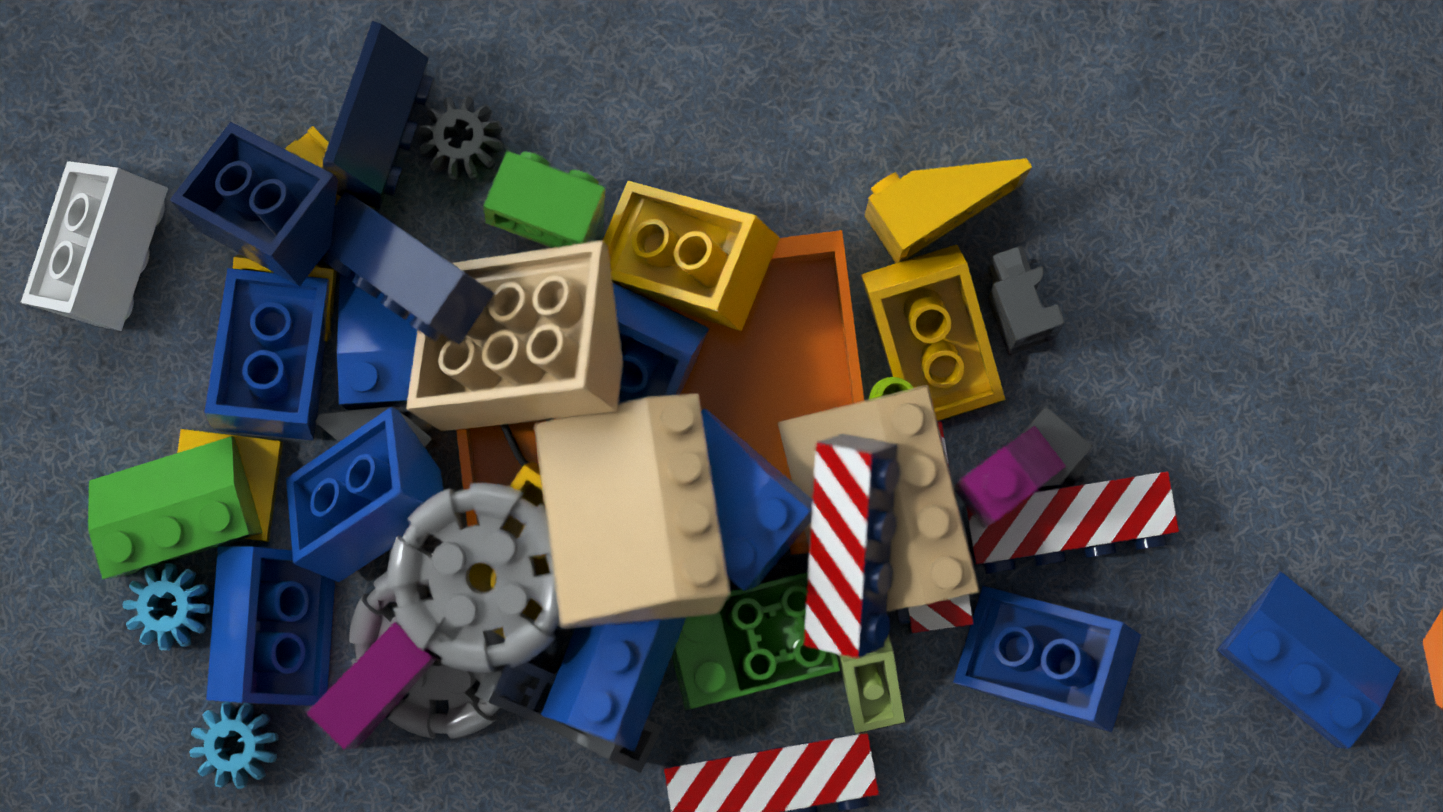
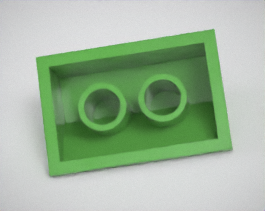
[88,436,262,579]

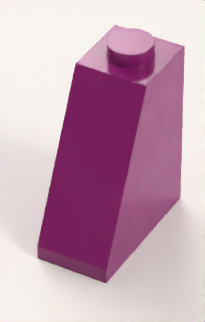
[954,425,1066,528]
[307,621,437,750]

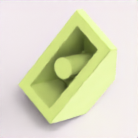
[838,635,905,733]

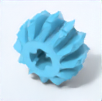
[123,563,213,651]
[190,702,279,789]

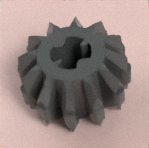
[418,96,504,182]

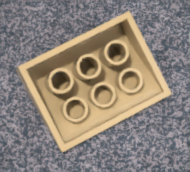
[406,241,623,431]
[777,385,978,611]
[534,394,729,628]

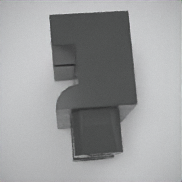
[988,246,1065,355]

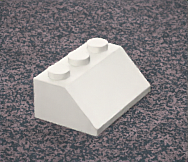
[21,161,168,331]

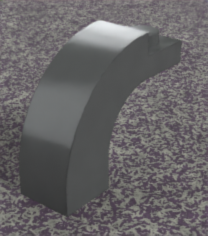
[475,661,663,773]

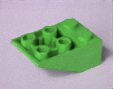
[483,151,605,248]
[672,572,840,710]

